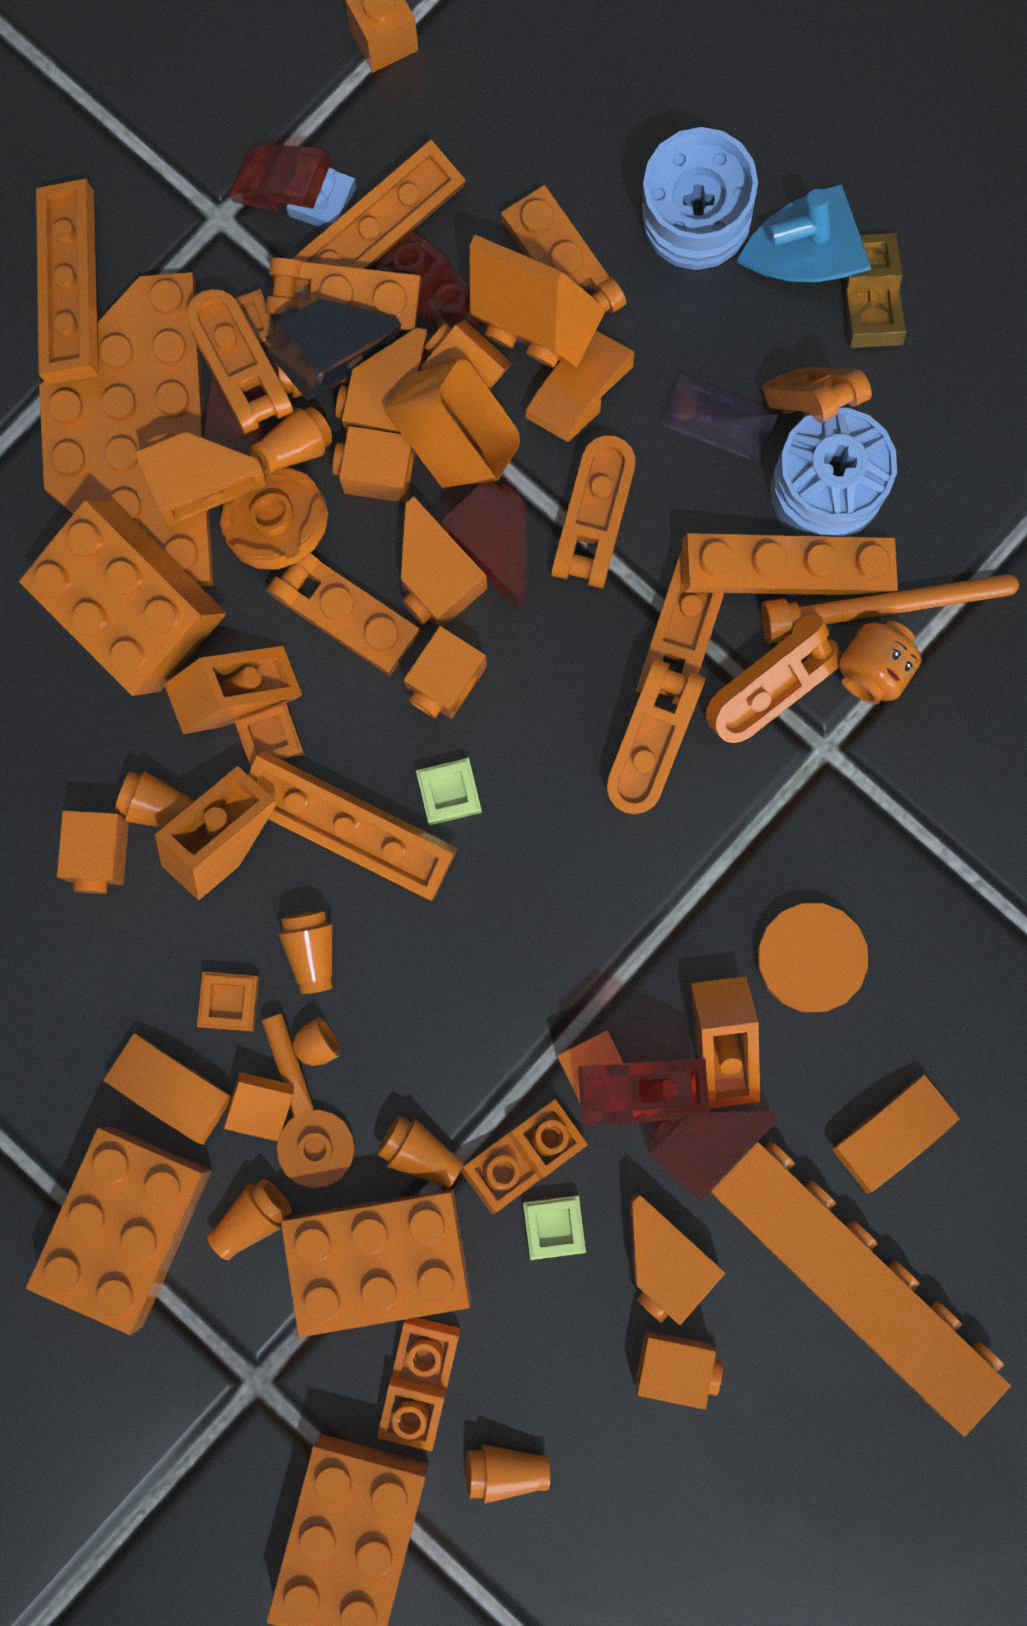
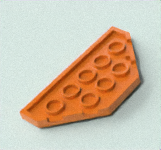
[39,272,214,587]

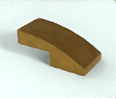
[843,233,906,348]

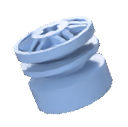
[642,127,758,270]
[770,408,897,537]

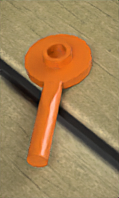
[261,1013,355,1188]

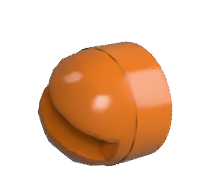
[293,1017,341,1066]

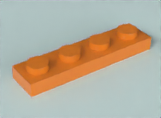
[272,140,466,301]
[36,179,98,385]
[681,533,898,595]
[248,751,458,901]

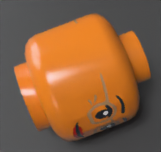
[839,621,922,705]

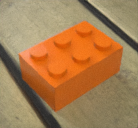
[19,500,227,696]
[26,1126,212,1335]
[281,1188,472,1338]
[267,1434,429,1626]

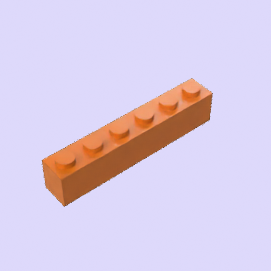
[706,1140,1011,1437]

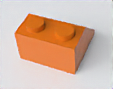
[470,235,606,368]

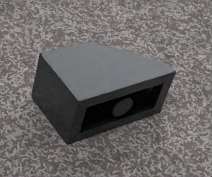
[267,299,401,401]

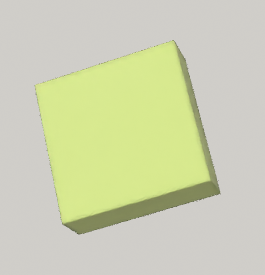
[416,758,482,825]
[523,1195,586,1260]

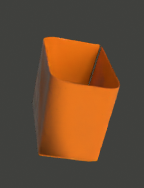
[384,359,520,488]

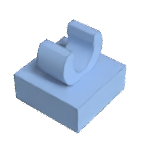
[287,161,356,229]

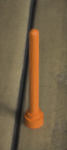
[761,574,1019,644]

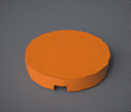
[220,467,329,569]
[757,903,868,1013]

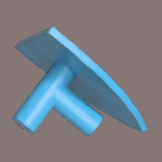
[737,184,871,282]

